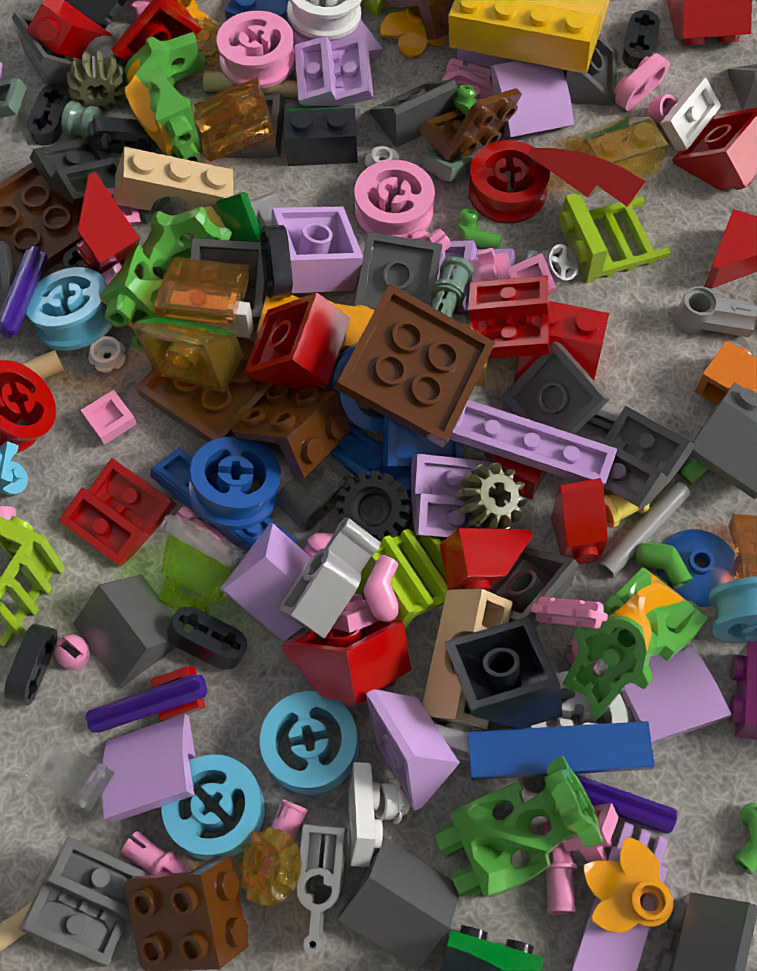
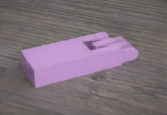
[569,821,668,971]

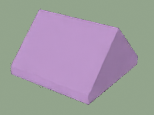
[220,523,312,642]
[366,689,459,811]

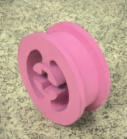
[217,11,295,89]
[354,160,435,238]

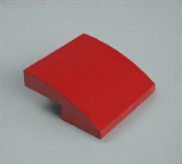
[468,275,550,359]
[58,458,177,566]

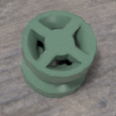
[61,101,102,139]

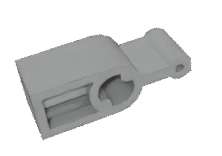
[278,517,381,639]
[297,823,349,955]

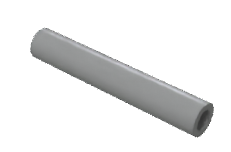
[598,481,690,578]

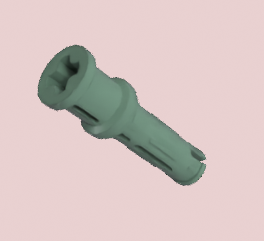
[431,256,474,317]

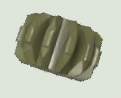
[67,49,127,111]
[455,463,528,529]

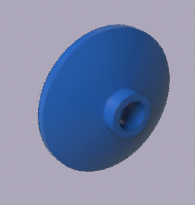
[656,529,739,607]

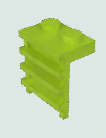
[559,192,671,283]
[0,516,65,648]
[354,529,448,629]

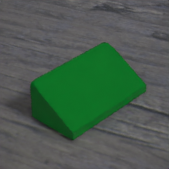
[216,192,261,242]

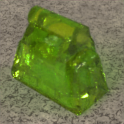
[157,535,238,613]

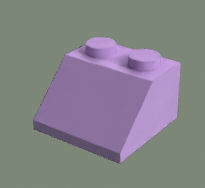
[271,206,363,293]

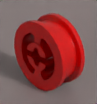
[469,140,550,224]
[0,360,56,453]

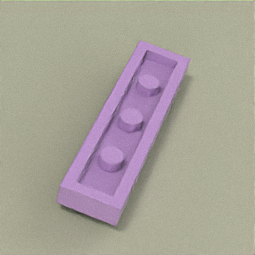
[450,400,617,489]

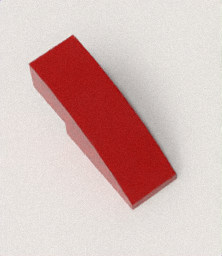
[528,148,647,207]

